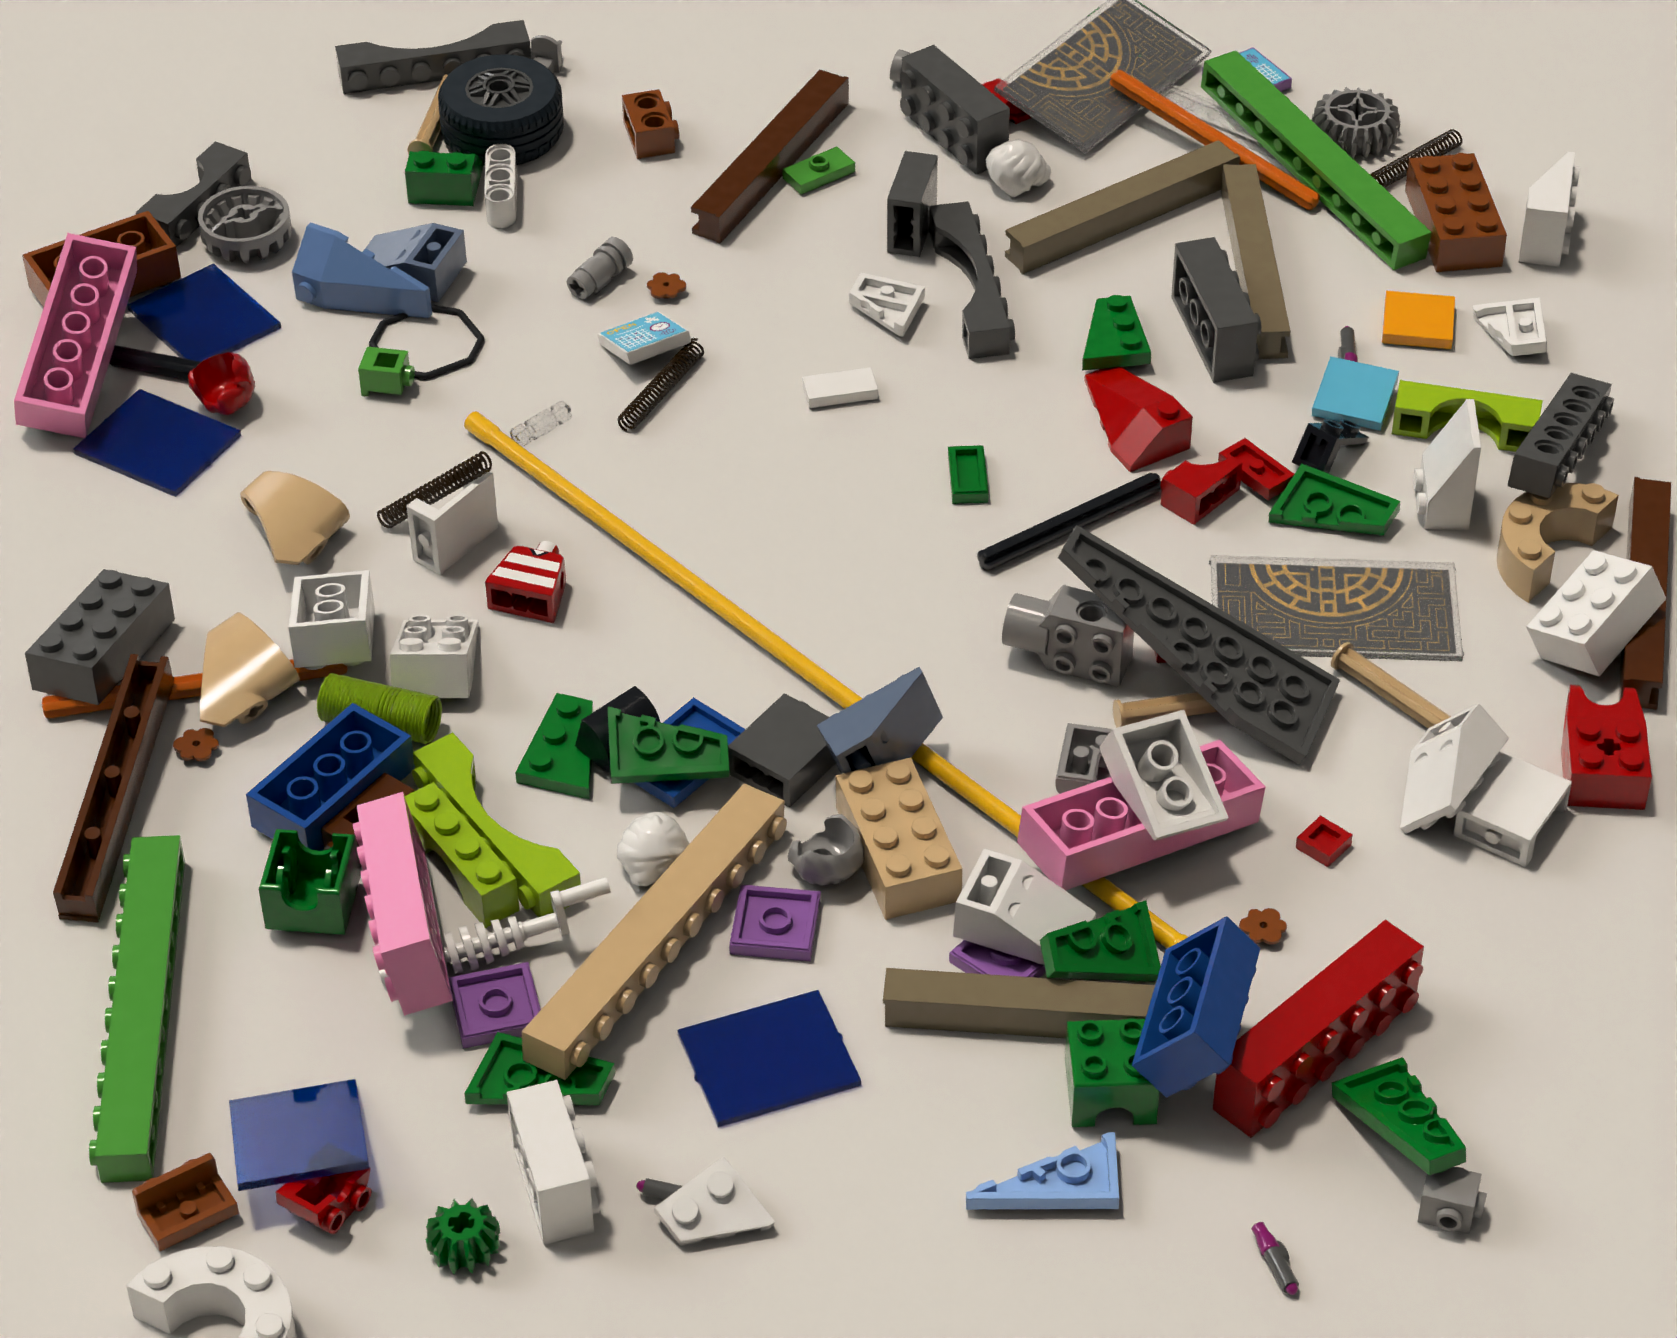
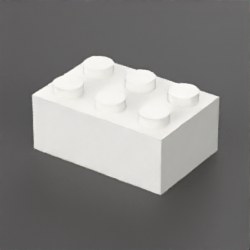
[1526,550,1666,676]
[288,570,375,670]
[507,1080,600,1245]

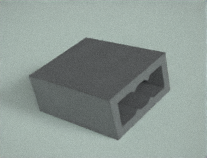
[887,151,938,257]
[728,693,836,807]

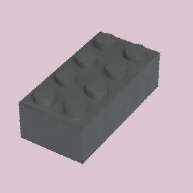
[900,44,1010,175]
[1171,237,1262,383]
[25,569,175,705]

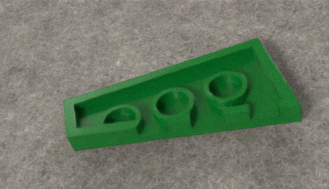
[1331,1057,1466,1176]

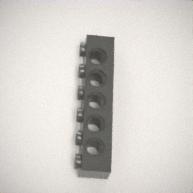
[1507,373,1614,499]

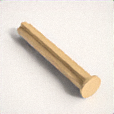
[407,74,448,154]
[1331,642,1451,728]
[1113,692,1218,728]

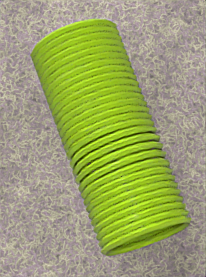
[317,673,442,744]

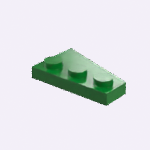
[1082,295,1151,371]
[1269,464,1400,536]
[1040,900,1161,982]
[464,1032,615,1105]

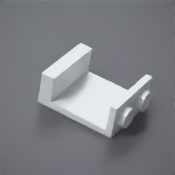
[407,459,498,575]
[1453,751,1572,867]

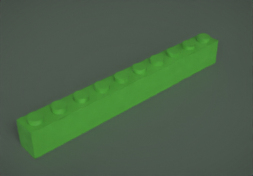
[1201,50,1432,270]
[89,835,185,1183]

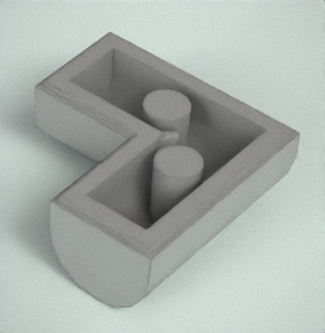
[1055,723,1112,794]

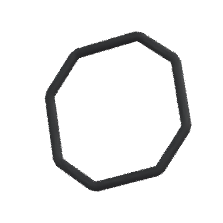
[369,304,484,379]

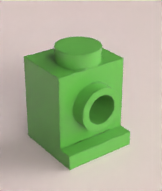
[358,347,415,396]

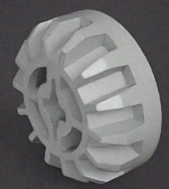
[198,186,291,264]

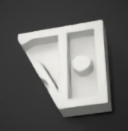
[1473,297,1547,356]
[654,1156,775,1246]

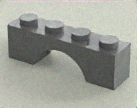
[136,141,251,247]

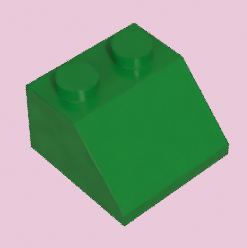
[405,151,483,206]

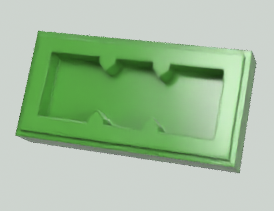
[783,146,855,195]

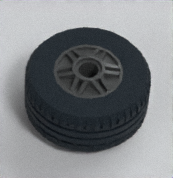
[438,54,564,166]

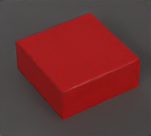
[1296,815,1353,867]

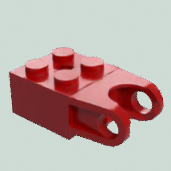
[1561,684,1652,810]

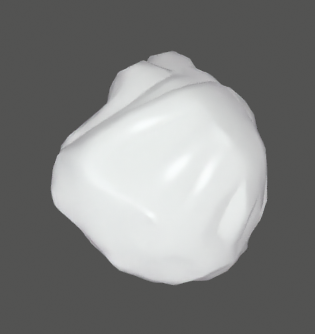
[986,139,1051,197]
[617,812,689,887]

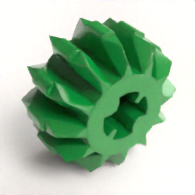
[425,1198,500,1274]

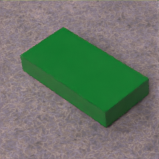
[948,445,988,504]

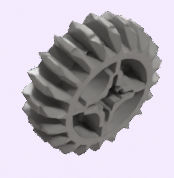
[1312,87,1401,158]

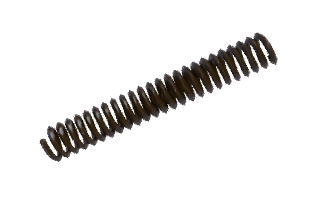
[1370,129,1463,188]
[617,338,704,431]
[377,451,492,528]

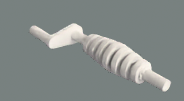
[378,877,611,984]

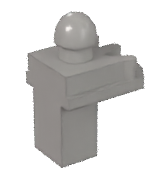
[531,35,563,74]

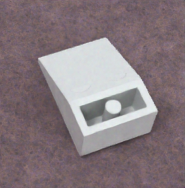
[1519,152,1580,267]
[390,615,478,698]
[1400,703,1509,834]
[953,849,1096,965]

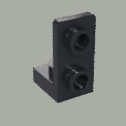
[1292,419,1369,474]

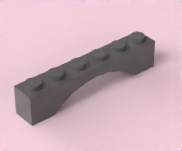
[335,20,531,94]
[929,201,1015,359]

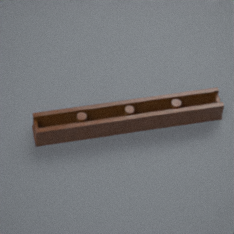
[691,69,849,244]
[1619,477,1671,710]
[53,654,175,923]

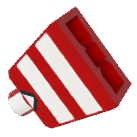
[485,541,566,623]

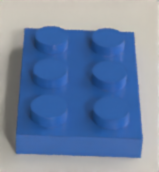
[634,697,745,808]

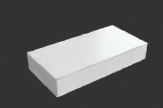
[802,367,878,408]

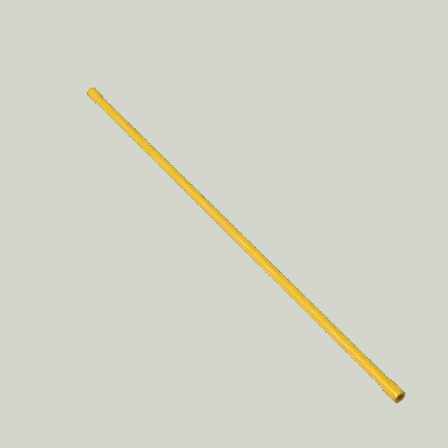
[464,411,1188,949]

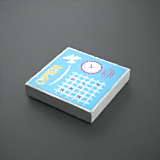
[598,311,691,365]

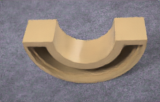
[1497,483,1619,603]

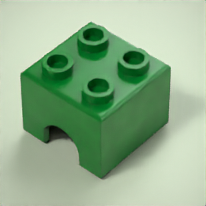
[259,829,361,935]
[1065,1019,1159,1127]

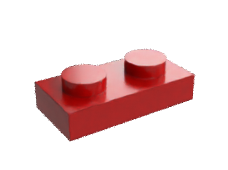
[1218,438,1294,500]

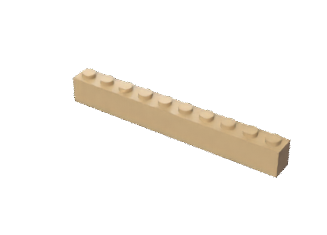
[522,784,787,1080]

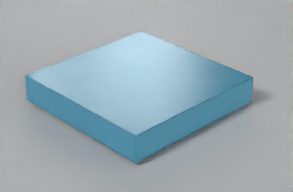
[1312,356,1399,431]

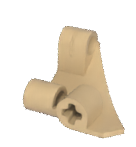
[240,471,350,565]
[200,612,300,727]

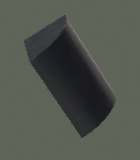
[575,686,660,773]

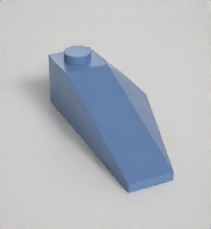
[292,222,432,318]

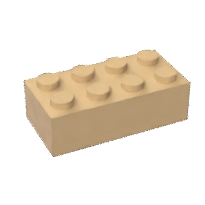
[836,757,962,920]

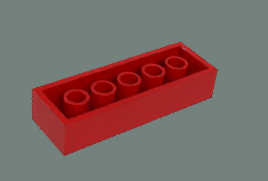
[1213,919,1424,1138]

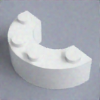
[126,1246,297,1338]

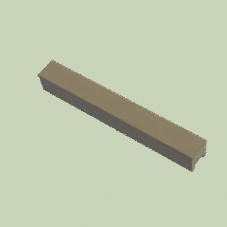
[1005,140,1240,274]
[1221,164,1291,359]
[883,968,1155,1038]

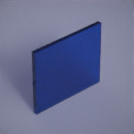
[127,263,281,361]
[73,389,241,497]
[677,990,861,1127]
[229,1079,369,1191]

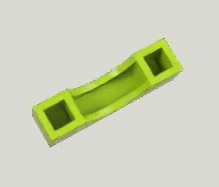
[1391,380,1543,452]
[405,782,520,928]

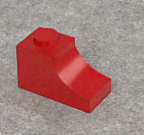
[1160,456,1242,525]

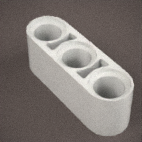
[484,144,517,229]

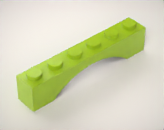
[412,732,581,917]

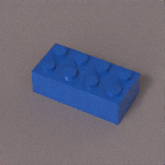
[246,703,415,851]
[1132,916,1261,1098]

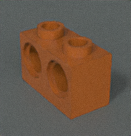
[622,89,679,159]

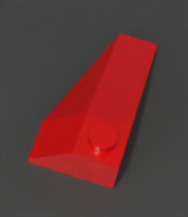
[1084,367,1193,472]

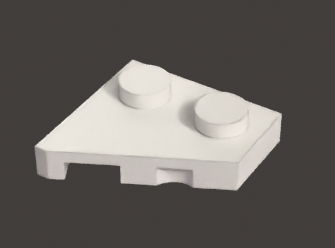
[849,272,925,337]

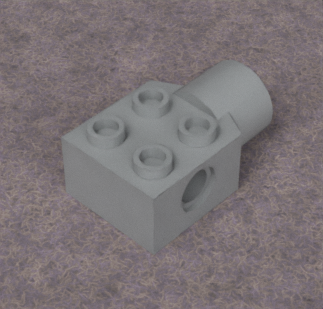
[1002,585,1134,687]

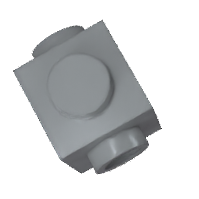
[1417,1167,1487,1234]

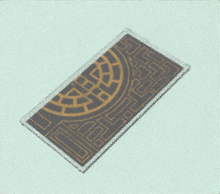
[994,0,1212,154]
[1209,555,1464,662]

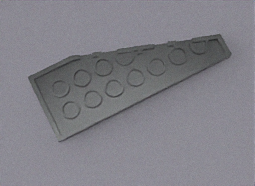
[1058,525,1340,765]

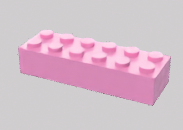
[14,233,137,439]
[1017,740,1266,891]
[353,792,453,1016]

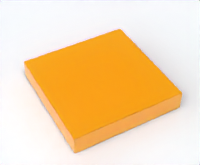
[1382,290,1455,350]

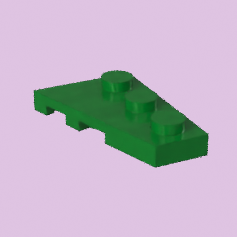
[515,693,594,800]
[608,706,730,784]

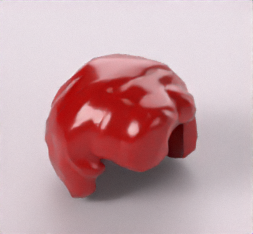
[188,352,255,415]

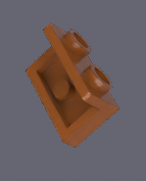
[132,1153,239,1252]

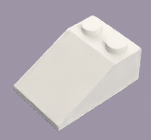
[1413,399,1481,530]
[1099,710,1229,841]

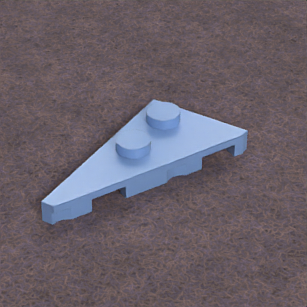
[966,1132,1119,1210]

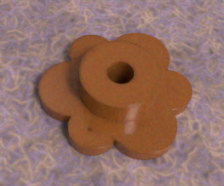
[647,272,686,299]
[173,728,219,761]
[1239,908,1287,945]

